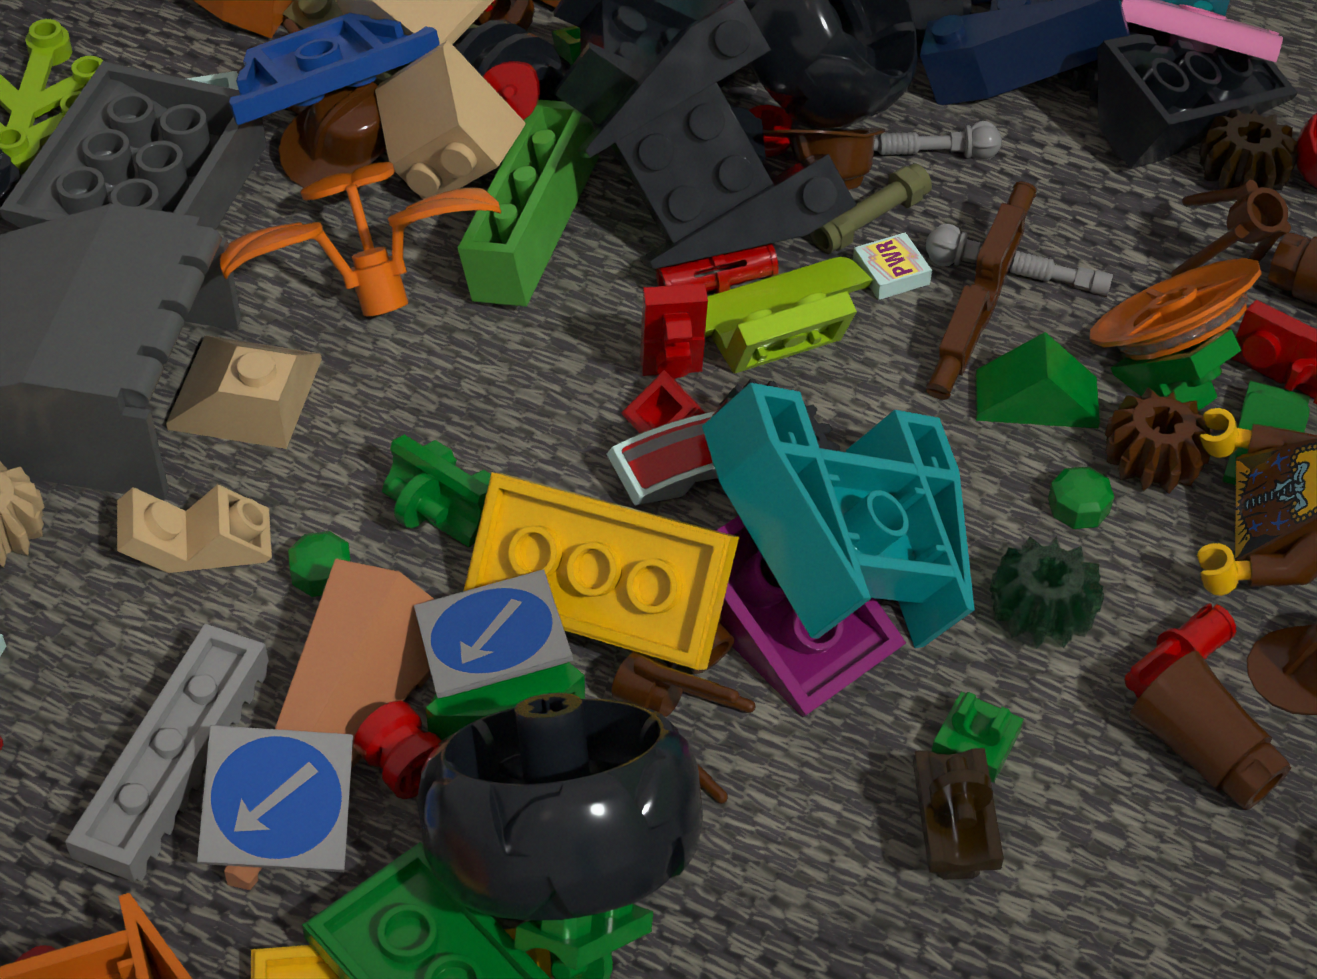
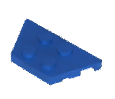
[229,13,440,125]

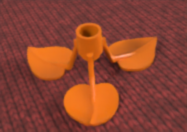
[220,162,501,316]

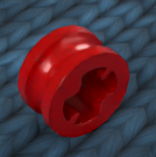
[749,105,793,157]

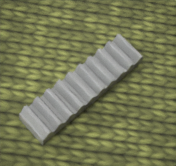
[65,624,269,882]

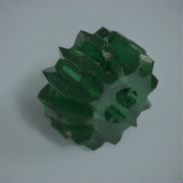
[989,536,1104,649]

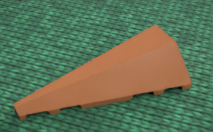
[224,559,435,890]

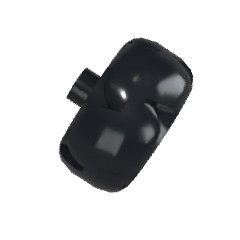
[744,0,918,130]
[417,693,703,921]

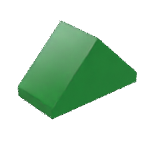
[975,332,1100,429]

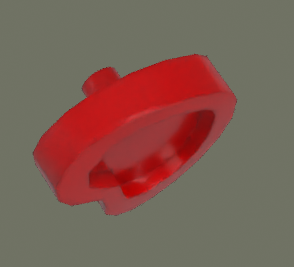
[483,61,540,120]

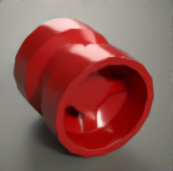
[353,700,442,799]

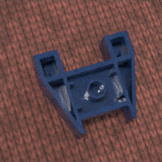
[920,0,1130,105]

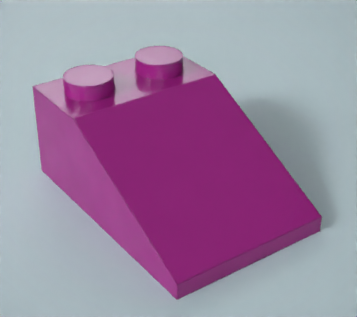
[716,515,906,717]

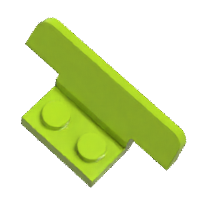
[705,257,873,374]

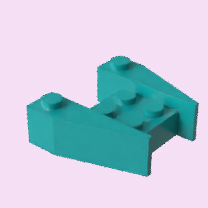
[702,382,975,648]

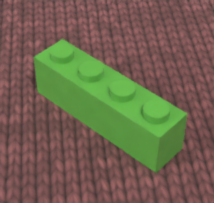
[458,100,599,307]

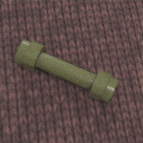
[810,163,932,254]

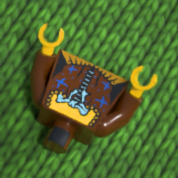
[1197,408,1317,596]

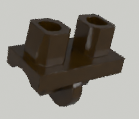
[913,748,1004,880]

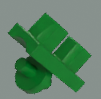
[382,434,491,547]
[514,903,654,979]

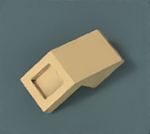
[117,484,272,573]

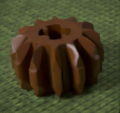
[1105,387,1212,494]

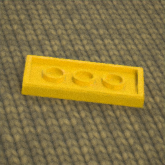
[463,472,739,670]

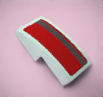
[607,411,718,505]

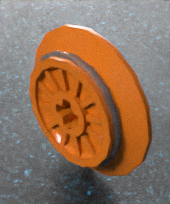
[1090,258,1261,360]

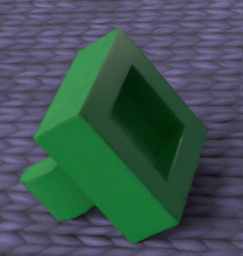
[931,691,1024,783]

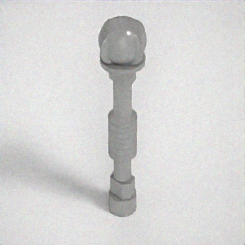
[874,121,1002,160]
[926,223,1113,297]

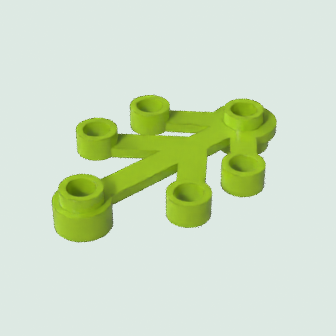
[0,19,103,175]

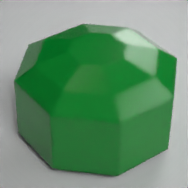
[1048,467,1114,529]
[288,531,351,597]

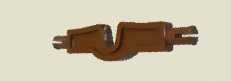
[926,181,1037,400]

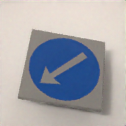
[414,569,574,699]
[197,725,353,872]

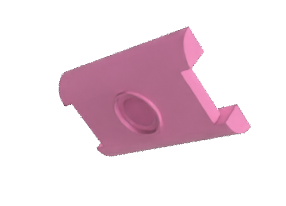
[1121,0,1283,62]

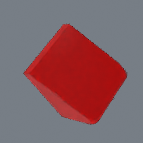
[621,370,707,434]

